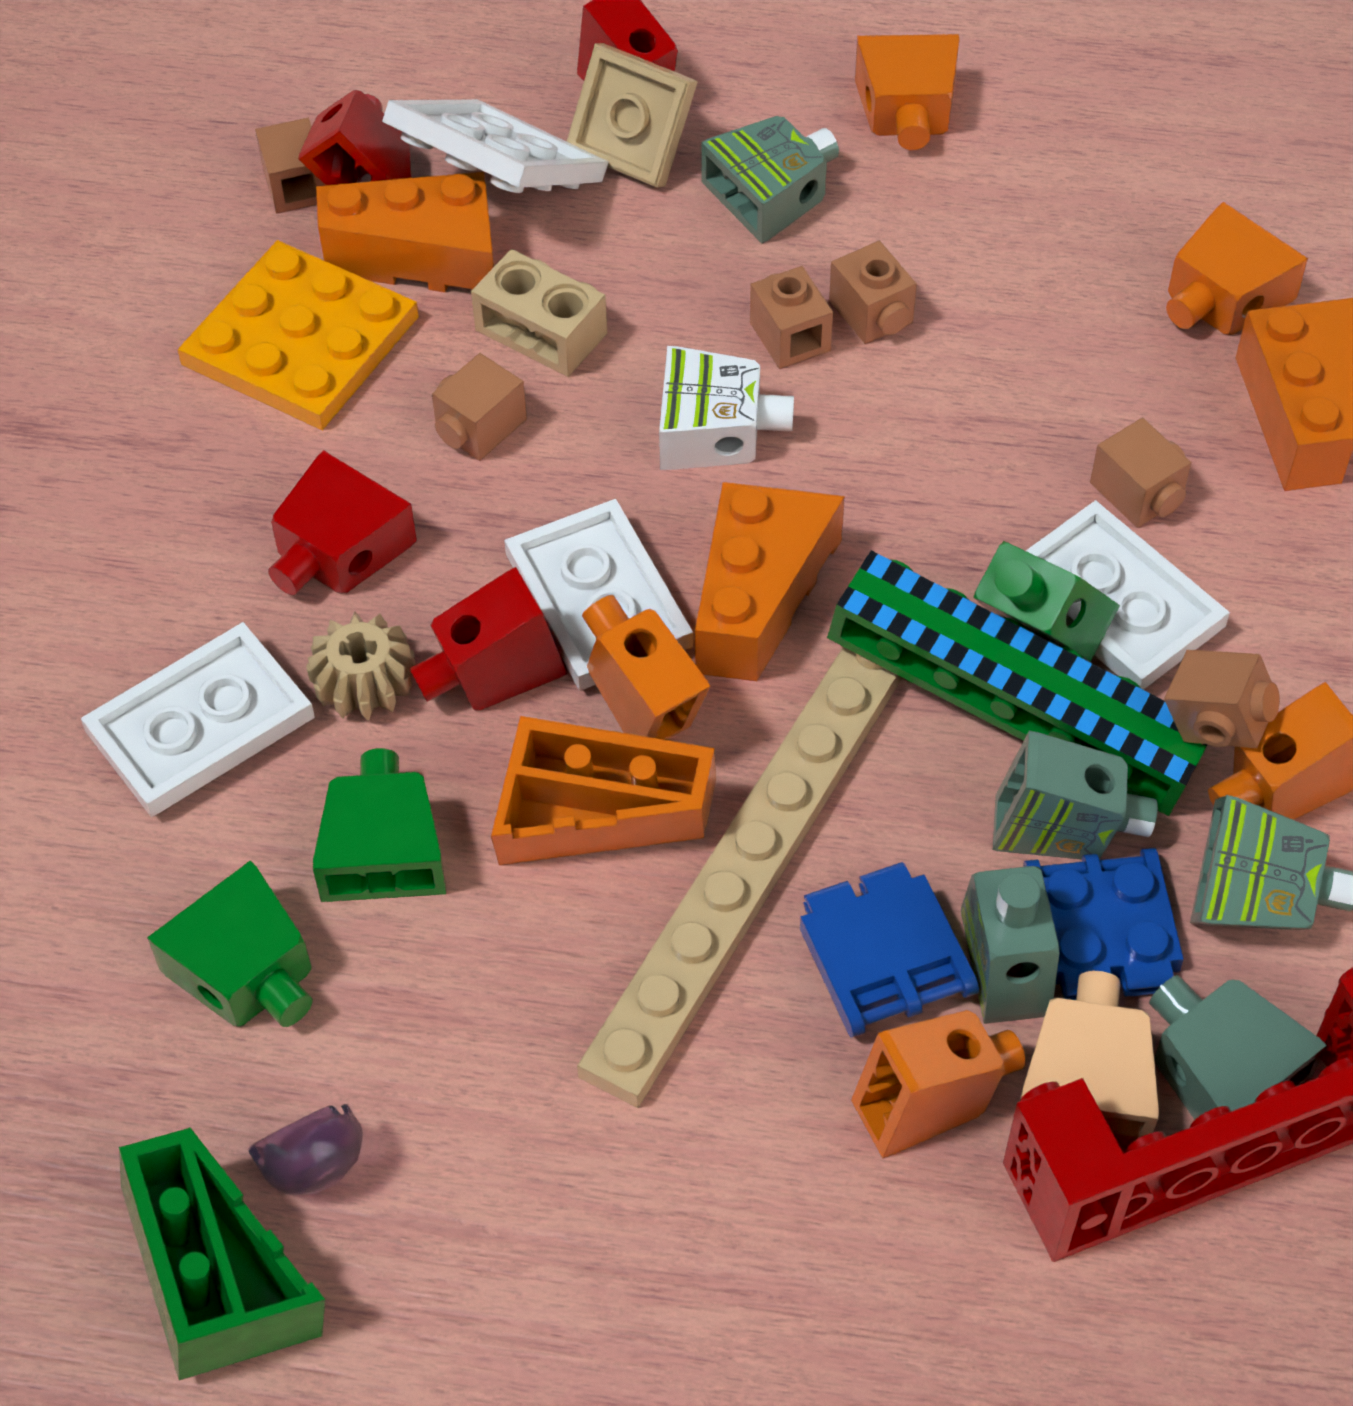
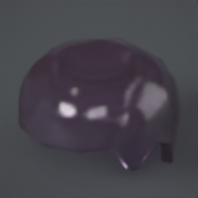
[248,1104,363,1195]

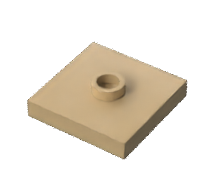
[567,43,698,188]

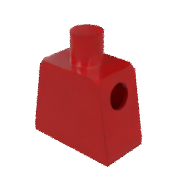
[577,0,678,81]
[298,90,411,185]
[268,450,417,596]
[409,567,567,710]

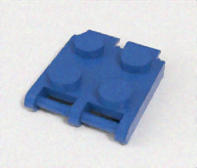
[1023,848,1184,1000]
[800,862,979,1038]

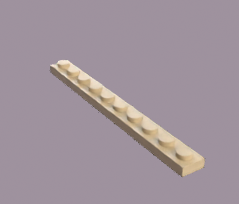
[577,647,902,1108]

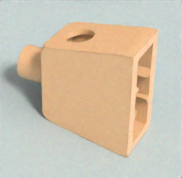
[1019,971,1159,1142]

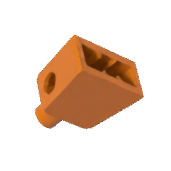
[855,34,960,150]
[1166,202,1308,335]
[582,595,710,740]
[1208,682,1353,820]
[851,1010,1025,1158]

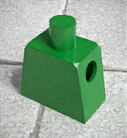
[973,541,1120,661]
[313,748,446,902]
[147,860,313,1027]

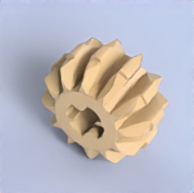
[306,611,416,721]

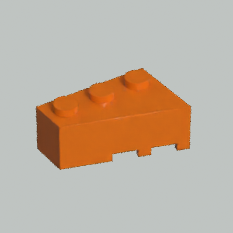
[316,172,494,293]
[1235,298,1353,491]
[695,482,845,681]
[491,716,716,865]

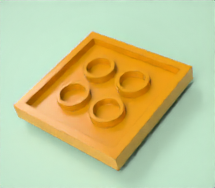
[177,240,419,431]

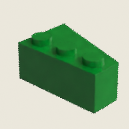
[119,1127,325,1381]

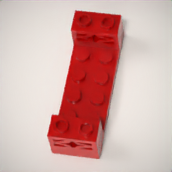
[1003,967,1353,1262]

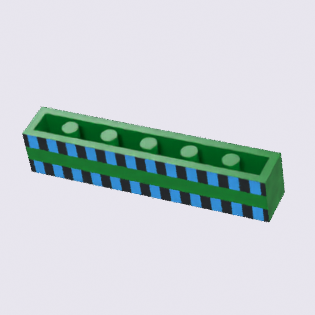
[827,550,1207,816]

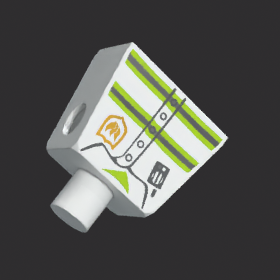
[659,346,794,470]

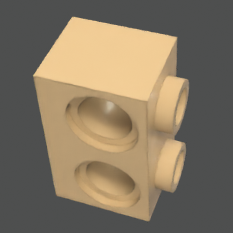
[471,249,607,377]

